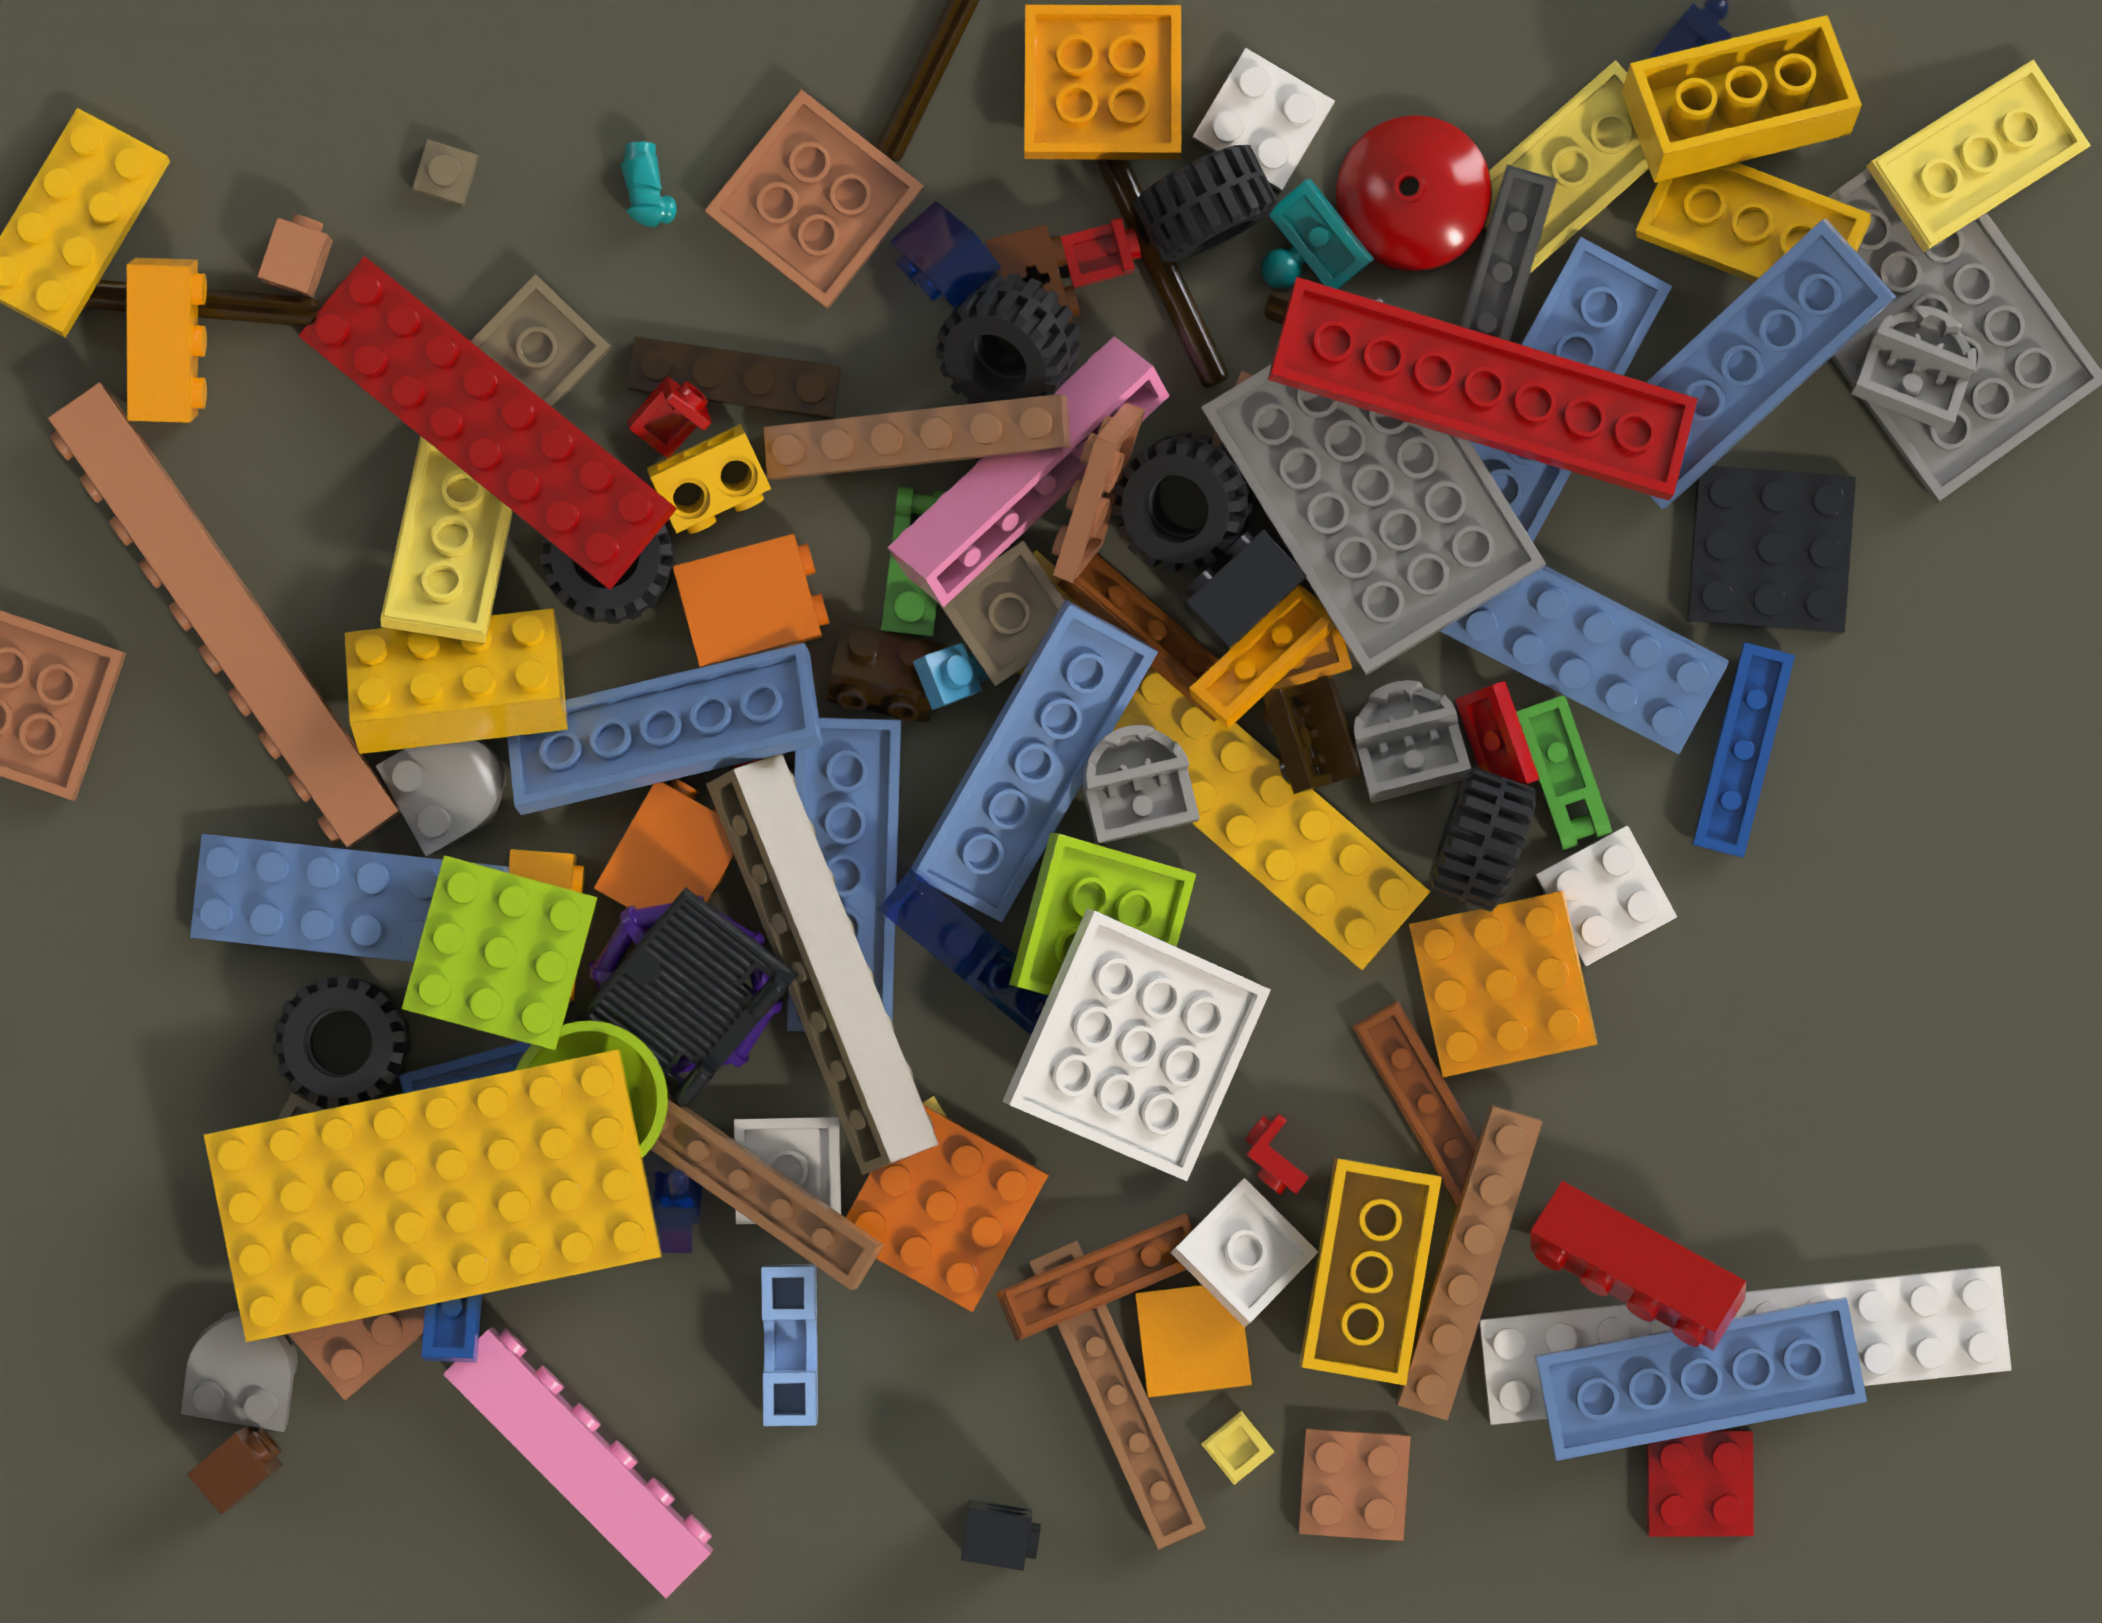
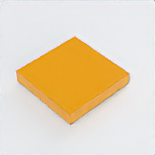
[1135,1285,1252,1398]

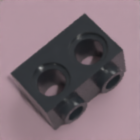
[961,1499,1041,1571]

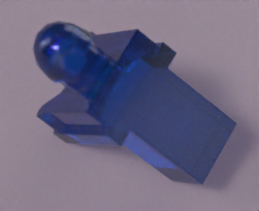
[1650,0,1732,58]
[653,1169,703,1253]

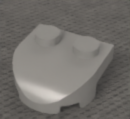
[1851,306,1977,433]
[1354,680,1471,803]
[1082,725,1200,845]
[376,740,506,857]
[181,1311,298,1432]

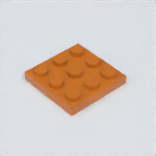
[846,1104,1049,1312]

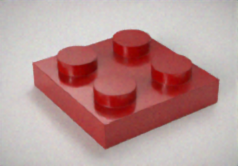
[1646,1430,1754,1537]

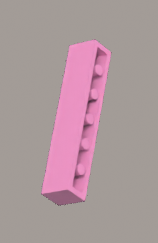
[888,336,1170,607]
[443,1327,714,1598]

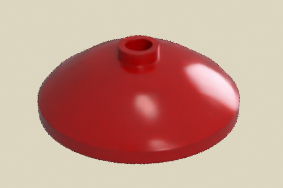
[1336,115,1492,272]

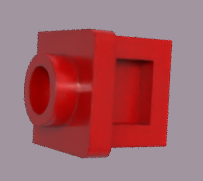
[1060,218,1141,289]
[627,375,712,458]
[1244,1113,1309,1195]

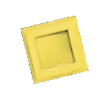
[1201,1410,1275,1485]

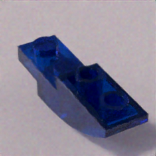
[878,869,1048,1035]

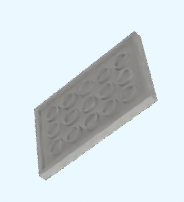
[1828,127,2102,503]
[1201,298,1546,676]

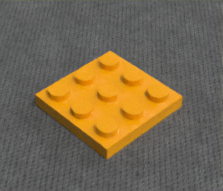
[1024,4,1181,160]
[1409,891,1598,1077]

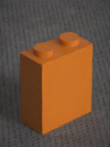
[673,534,830,668]
[594,779,735,909]

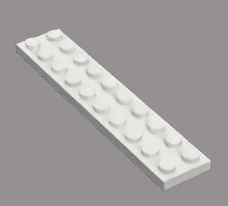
[1479,1265,2012,1425]

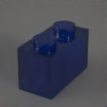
[889,201,1002,309]

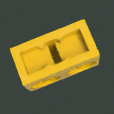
[647,424,771,534]

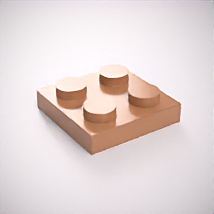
[1298,1428,1411,1541]

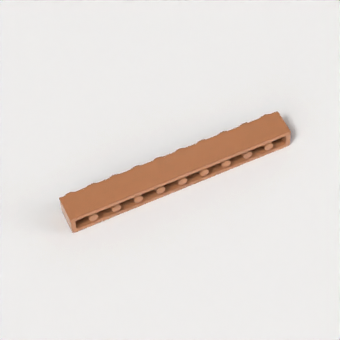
[48,382,402,849]

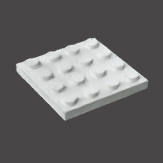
[1002,908,1271,1181]

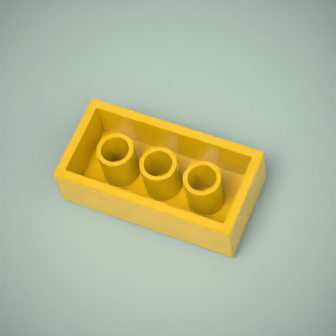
[1621,15,1862,183]
[345,608,568,754]
[1299,1158,1442,1386]

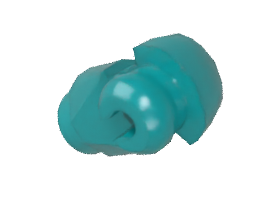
[620,142,676,228]

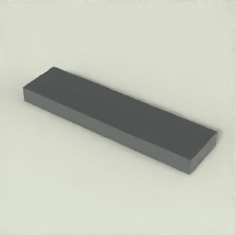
[1460,165,1558,341]

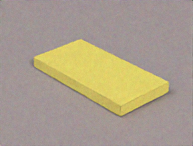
[1866,59,2091,253]
[1484,60,1649,274]
[380,436,513,643]

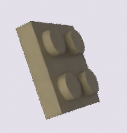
[471,274,612,408]
[939,541,1064,687]

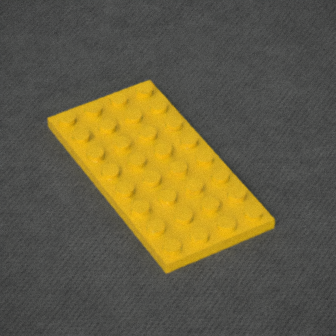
[204,1049,662,1342]

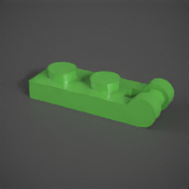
[881,486,945,638]
[1516,695,1612,850]

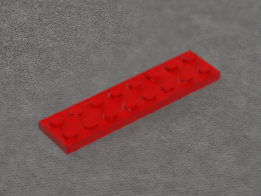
[298,256,677,590]
[1267,277,1698,501]

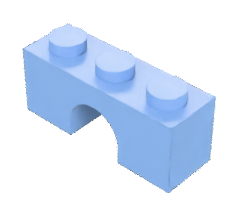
[761,1264,818,1426]

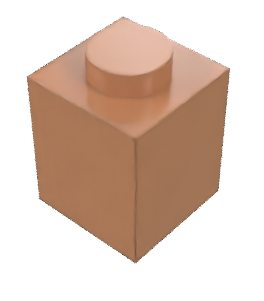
[257,214,333,298]

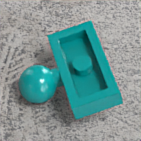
[1261,179,1375,290]

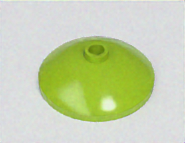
[515,1021,668,1158]

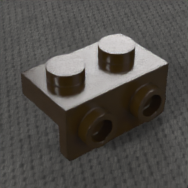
[827,623,945,722]
[1263,675,1362,794]

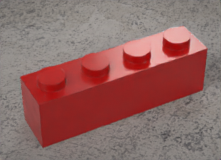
[1530,1181,1747,1351]

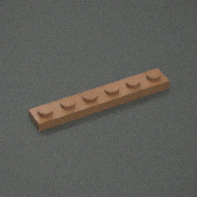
[763,394,1071,480]
[650,1094,884,1290]
[1396,1104,1543,1421]
[1029,1240,1206,1550]

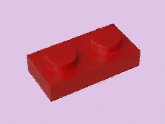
[1455,681,1540,785]

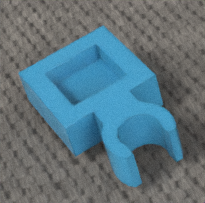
[913,643,990,710]

